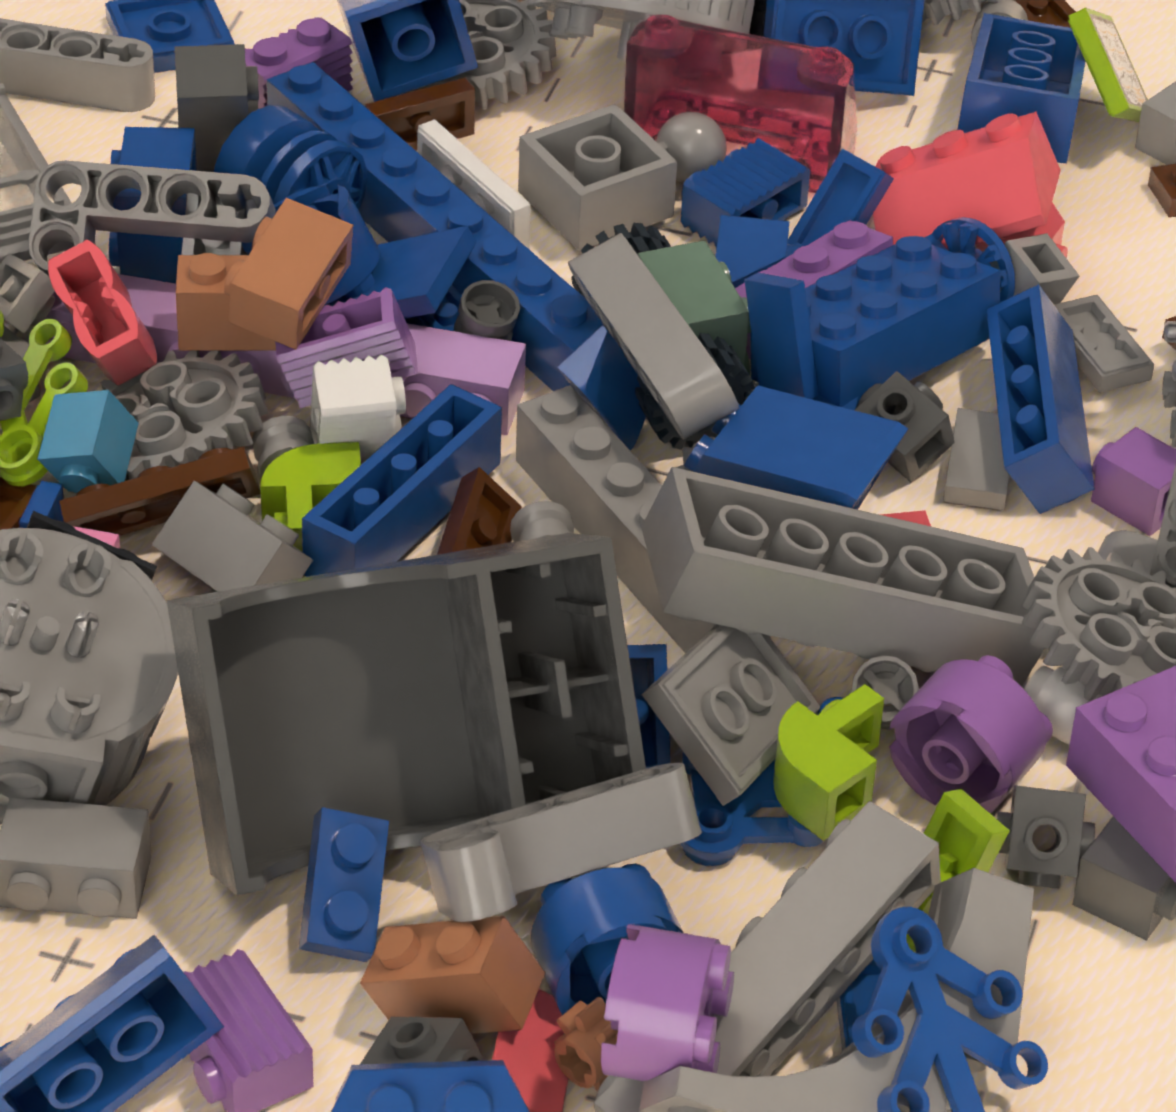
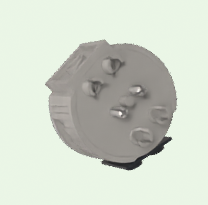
[0,511,178,824]

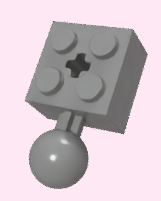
[518,104,727,251]

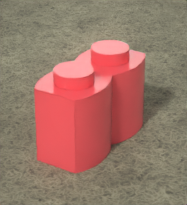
[48,240,157,386]

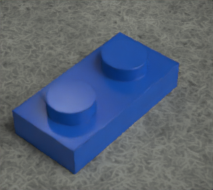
[298,807,389,962]

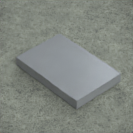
[641,624,820,806]

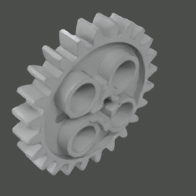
[403,0,557,110]
[100,350,268,481]
[1022,547,1176,701]

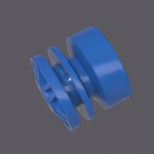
[214,105,367,211]

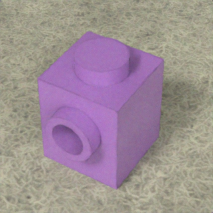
[1091,427,1176,536]

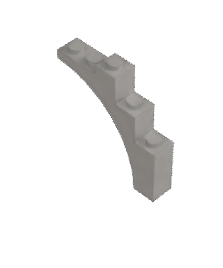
[639,868,1034,1112]

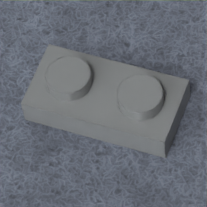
[0,253,55,333]

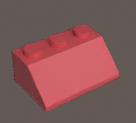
[873,112,1061,249]

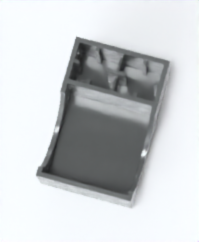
[167,533,646,895]

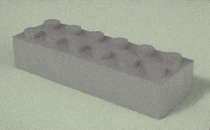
[641,467,1045,687]

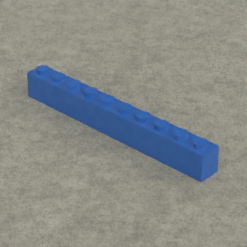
[266,62,605,391]

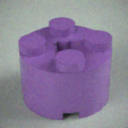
[889,655,1053,813]
[601,924,734,1081]

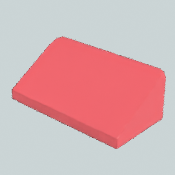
[492,989,569,1112]

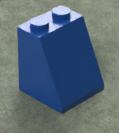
[337,0,479,102]
[684,385,908,510]

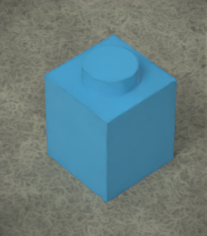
[38,390,139,493]

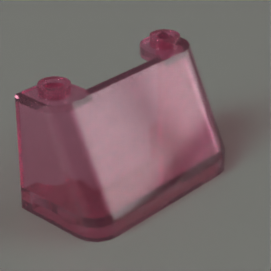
[624,14,857,193]

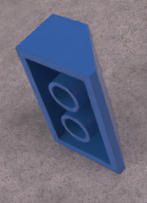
[0,934,224,1112]

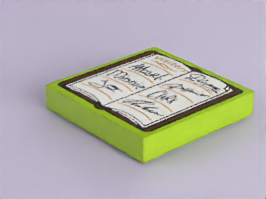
[1068,7,1148,122]

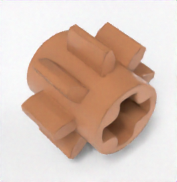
[554,997,618,1091]

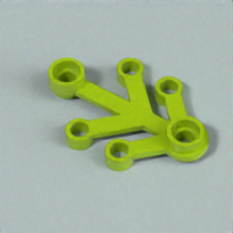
[0,310,88,486]

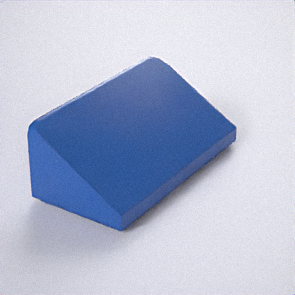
[557,326,646,451]

